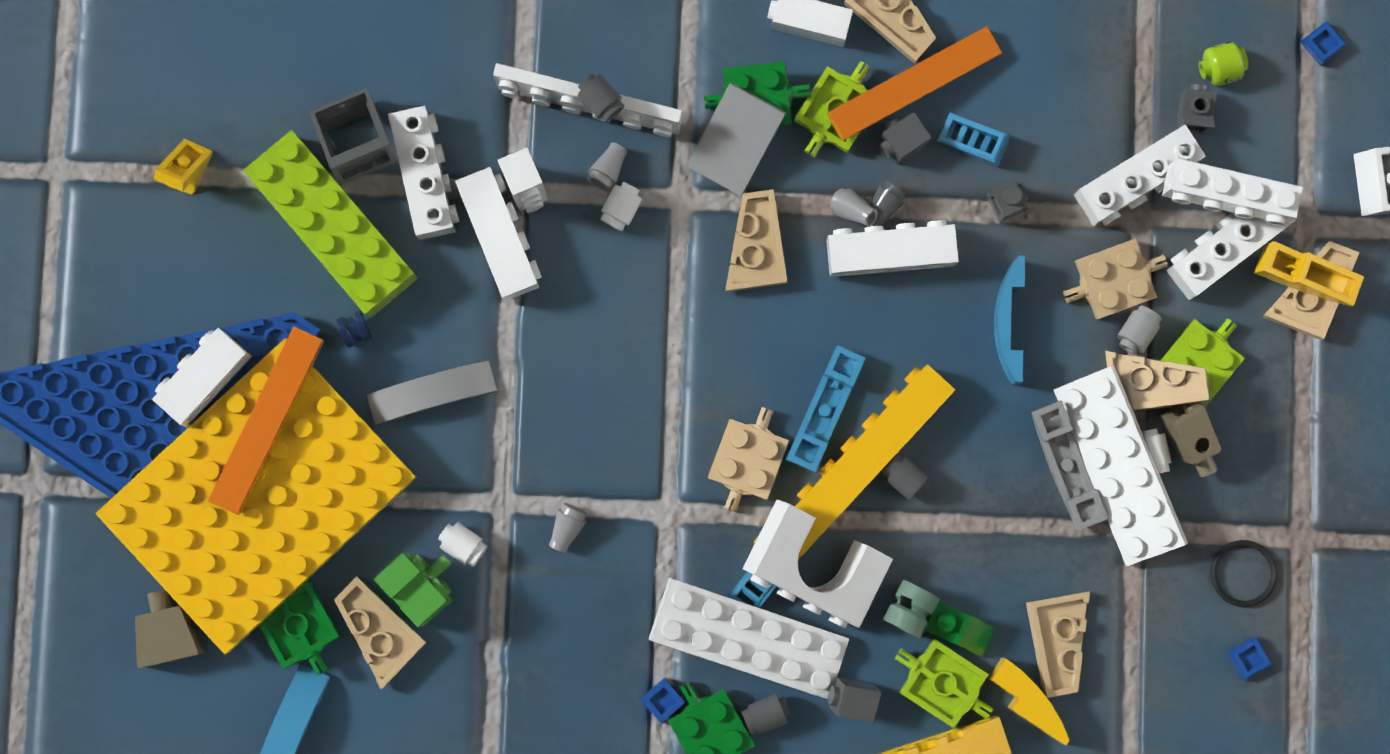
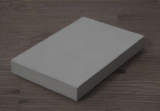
[687,82,786,196]

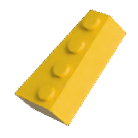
[878,715,1012,754]

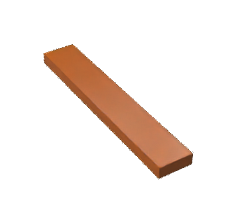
[827,26,1002,141]
[208,326,324,515]

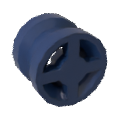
[336,310,372,348]

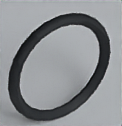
[1210,540,1277,607]

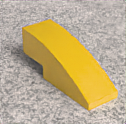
[1254,241,1364,306]
[988,658,1070,745]

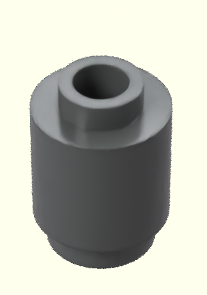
[577,74,625,123]
[881,454,930,500]
[741,694,791,735]

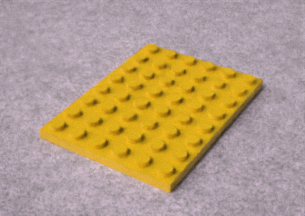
[95,338,417,655]

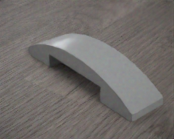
[367,360,497,426]
[1031,400,1108,531]

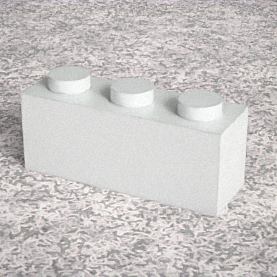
[497,148,548,213]
[152,328,252,427]

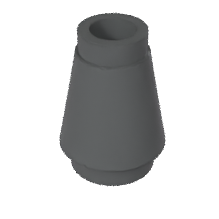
[870,180,907,226]

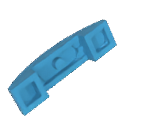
[994,256,1025,385]
[786,345,866,473]
[260,664,331,754]

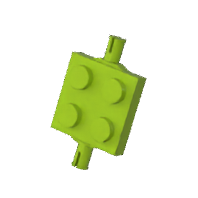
[794,61,871,158]
[1160,319,1245,409]
[894,639,993,728]

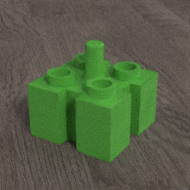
[374,553,453,628]

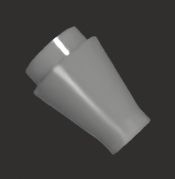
[587,143,627,191]
[830,188,878,227]
[549,503,587,553]

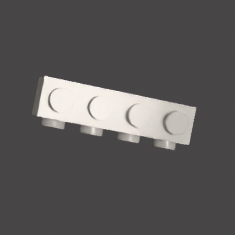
[388,106,459,241]
[1074,124,1206,226]
[1162,158,1303,226]
[455,167,542,302]
[1166,212,1295,300]
[826,220,959,277]

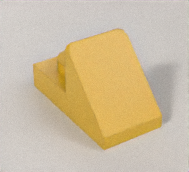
[153,138,213,194]

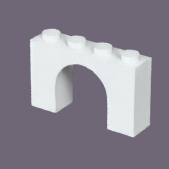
[767,0,853,47]
[743,500,893,628]

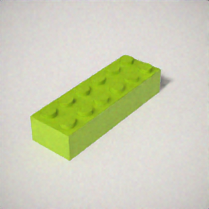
[243,130,418,319]

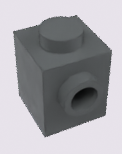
[880,112,932,164]
[827,677,881,723]

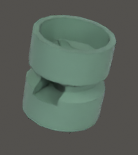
[883,580,940,639]

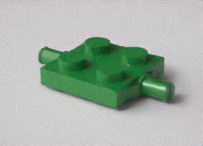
[704,61,811,126]
[259,581,341,676]
[668,681,756,754]

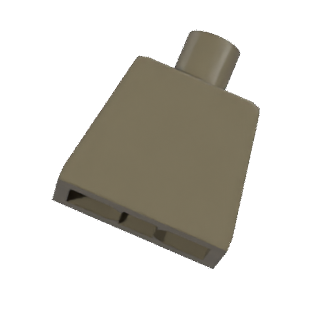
[1157,404,1221,477]
[135,590,205,669]

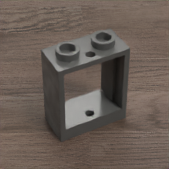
[309,88,398,186]

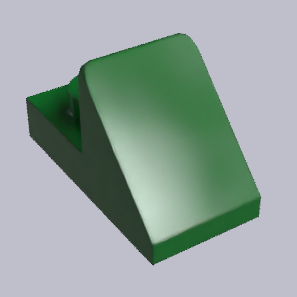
[925,602,995,657]

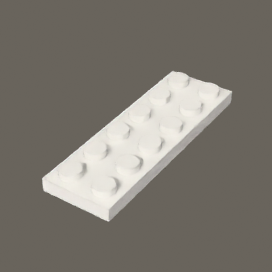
[493,63,682,138]
[1054,365,1188,566]
[649,578,849,699]

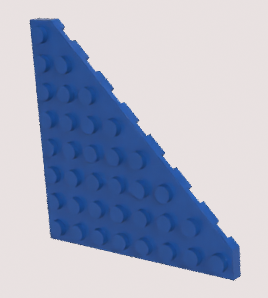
[0,312,322,498]

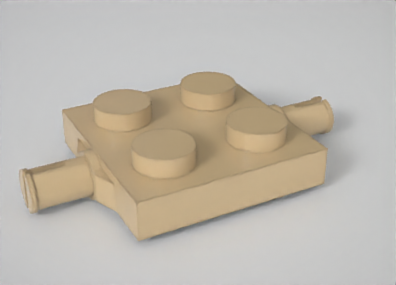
[1063,238,1168,319]
[708,407,790,512]

